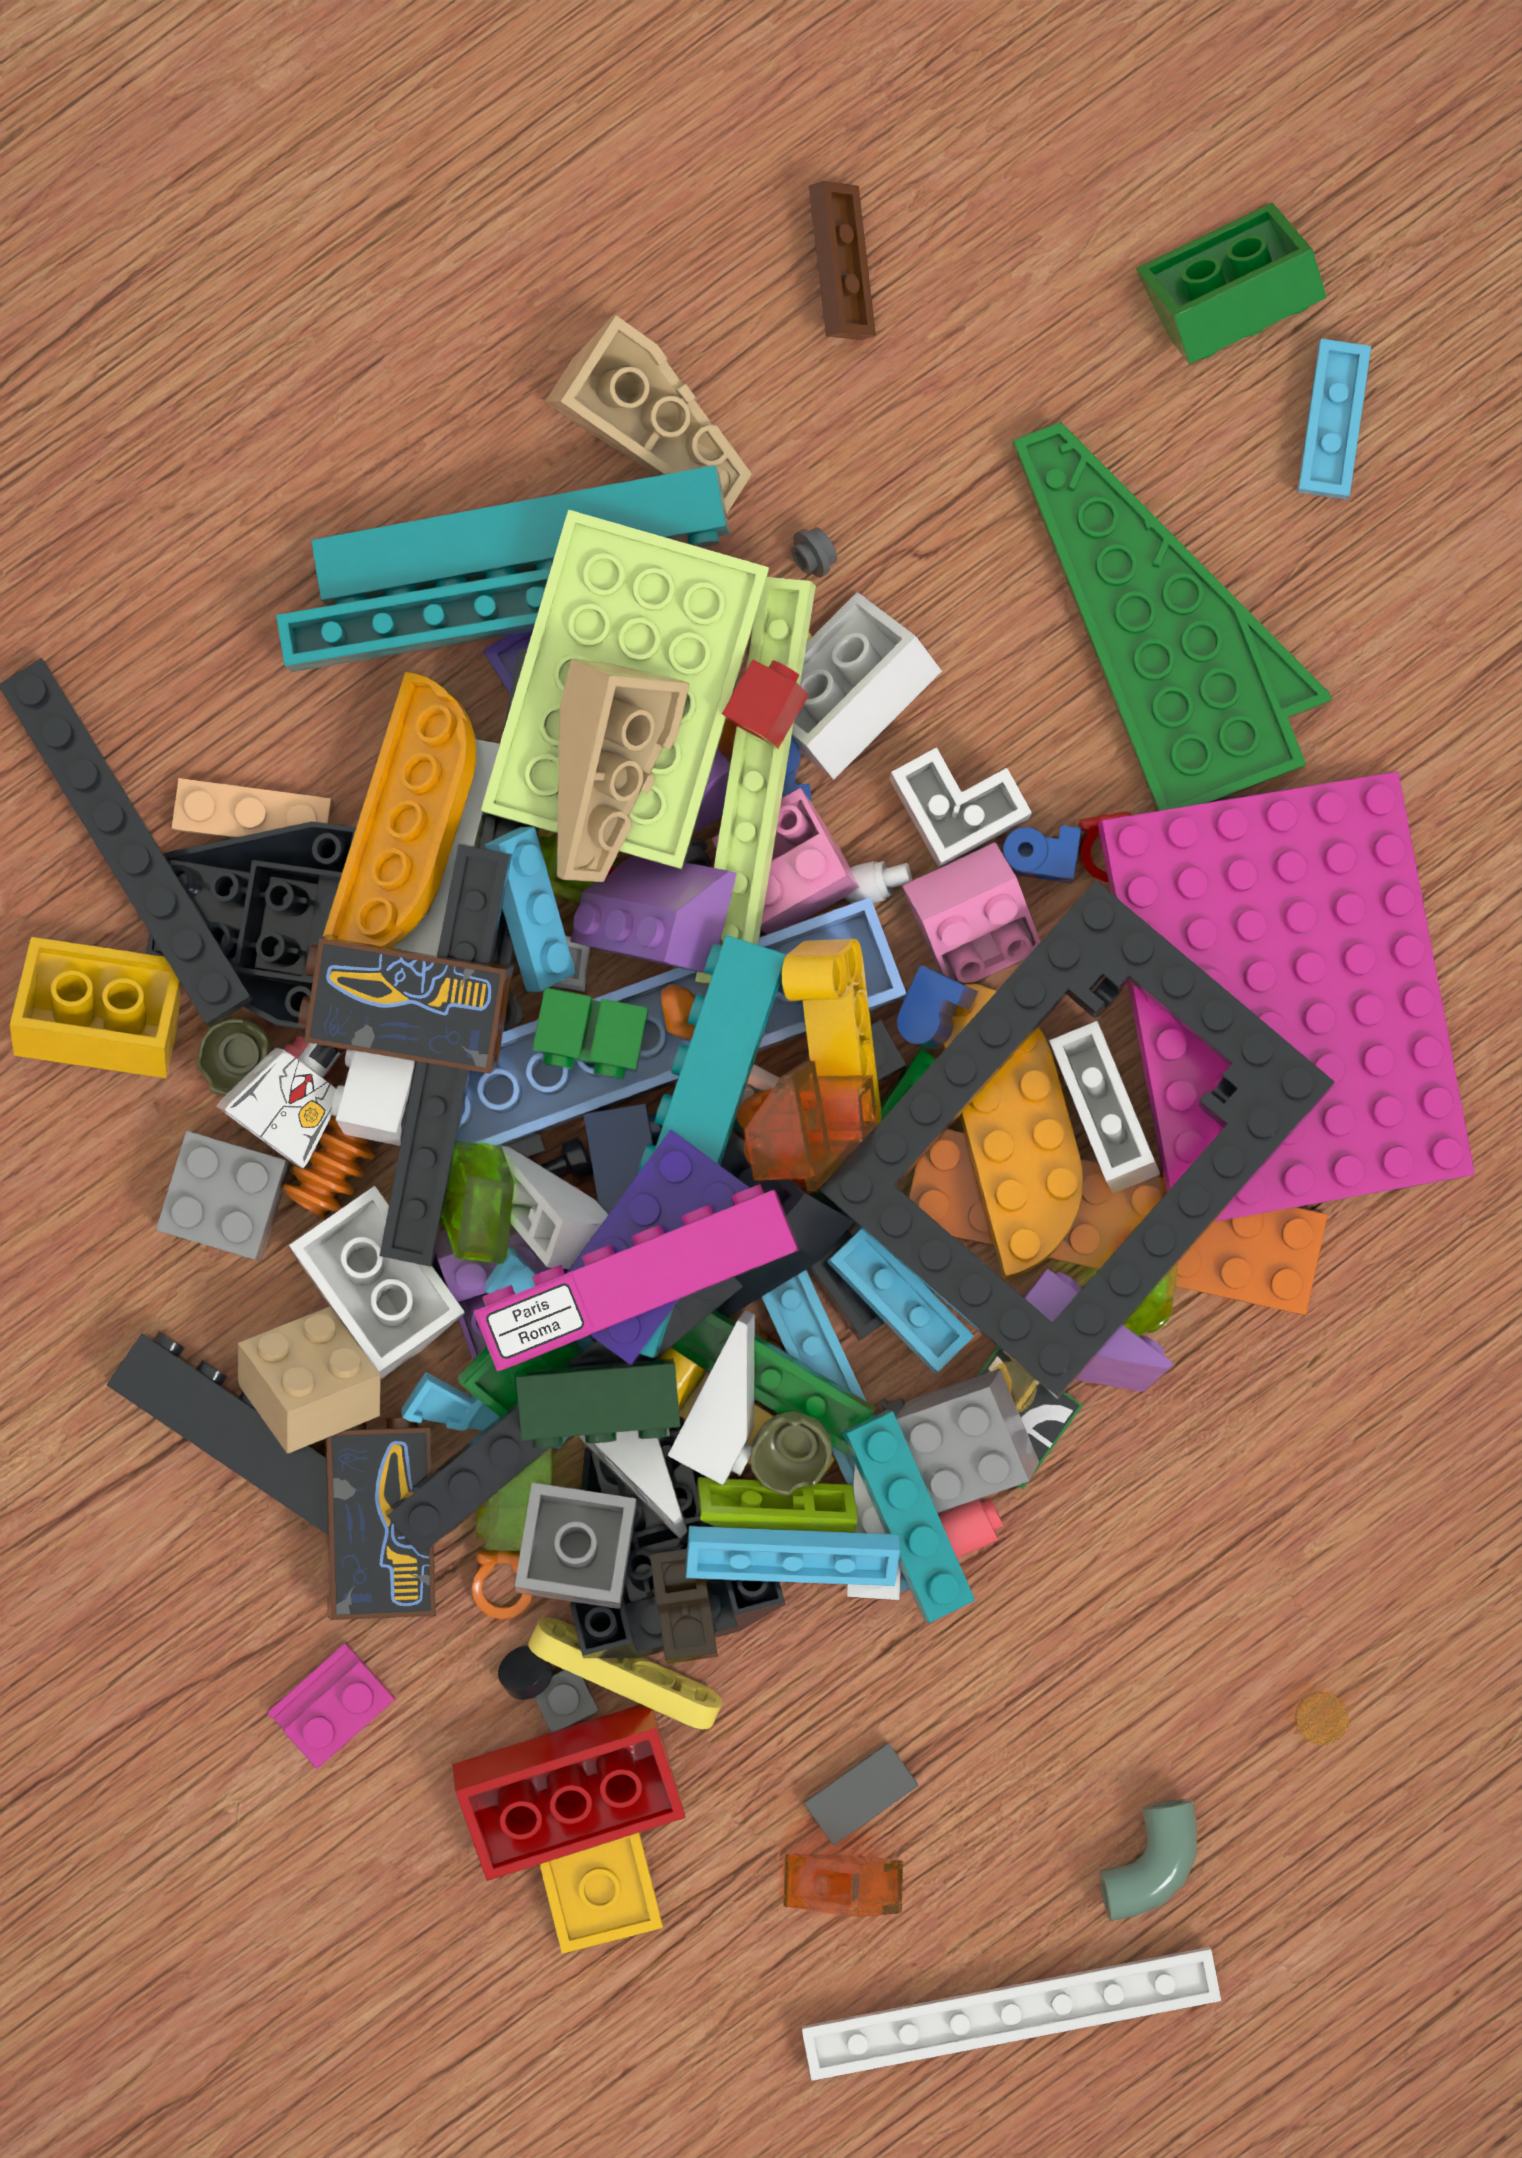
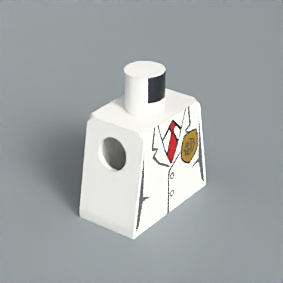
[216,1043,340,1168]

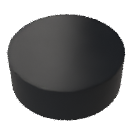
[498,1646,553,1700]

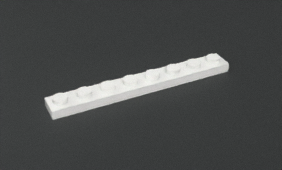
[801,1947,1221,2081]

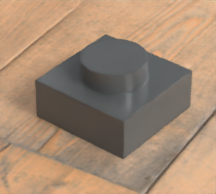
[534,1669,599,1733]

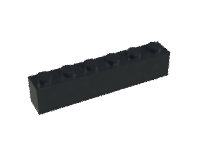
[107,1331,328,1535]

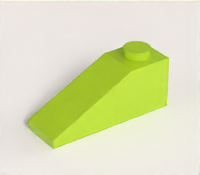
[697,1477,858,1533]

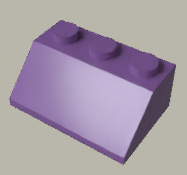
[570,855,737,973]

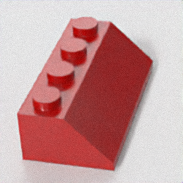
[452,1704,686,1881]

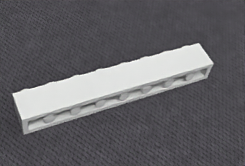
[332,739,500,1146]

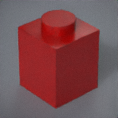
[722,659,809,749]

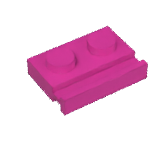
[267,1642,396,1769]

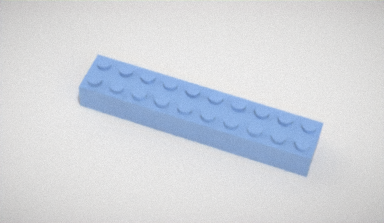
[453,897,906,1163]

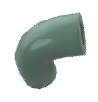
[1099,1799,1197,1921]

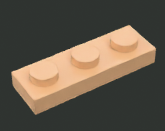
[171,778,333,839]

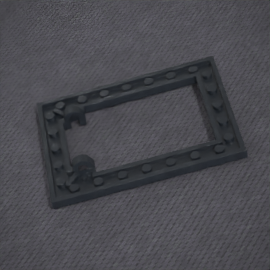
[820,881,1335,1399]

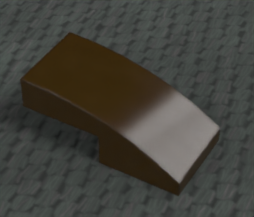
[650,1549,718,1664]

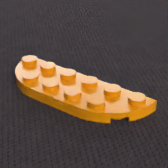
[323,672,476,948]
[941,981,1083,1281]

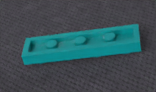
[842,1410,975,1623]

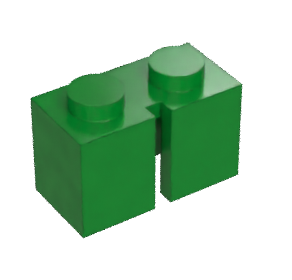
[533,988,649,1079]

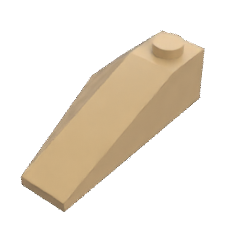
[545,315,752,513]
[557,659,690,882]

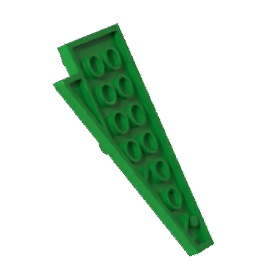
[1012,422,1332,811]

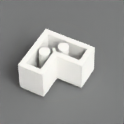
[890,747,1032,868]

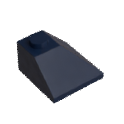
[584,1104,661,1215]

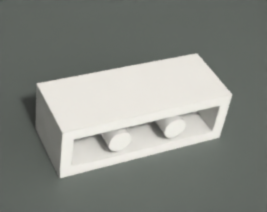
[1049,1021,1160,1194]

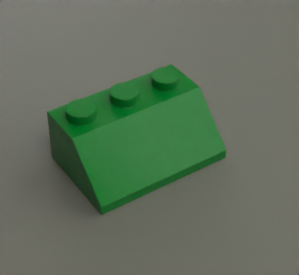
[1136,202,1327,364]

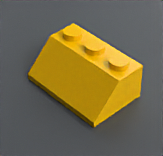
[10,937,182,1078]

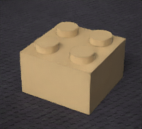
[238,1306,380,1454]

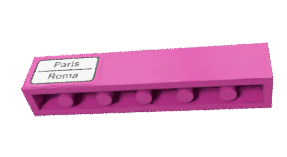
[473,1184,799,1371]

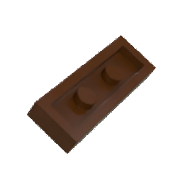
[809,181,876,340]

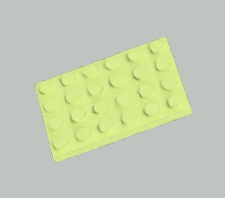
[481,510,769,870]

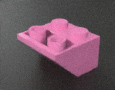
[712,788,859,935]
[902,843,1040,983]

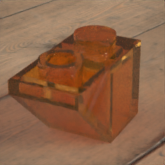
[792,1075,877,1192]

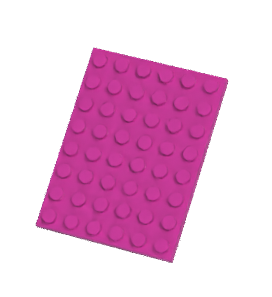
[1098,771,1475,1222]

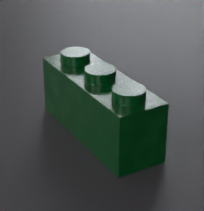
[516,1358,680,1448]

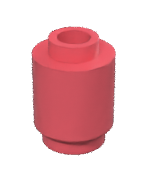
[938,1498,1004,1559]

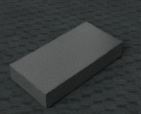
[804,1742,919,1846]

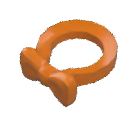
[471,1548,532,1619]

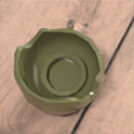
[196,1017,274,1096]
[751,1411,832,1496]

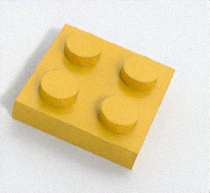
[539,1833,663,1954]

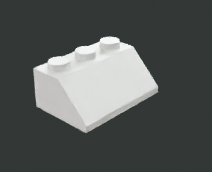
[791,592,942,780]
[289,1186,465,1379]

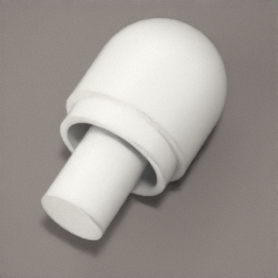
[844,861,912,904]

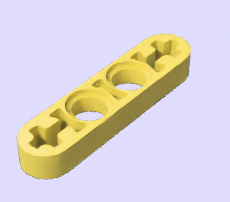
[528,1617,723,1729]

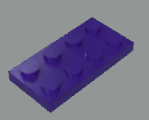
[566,1130,750,1365]

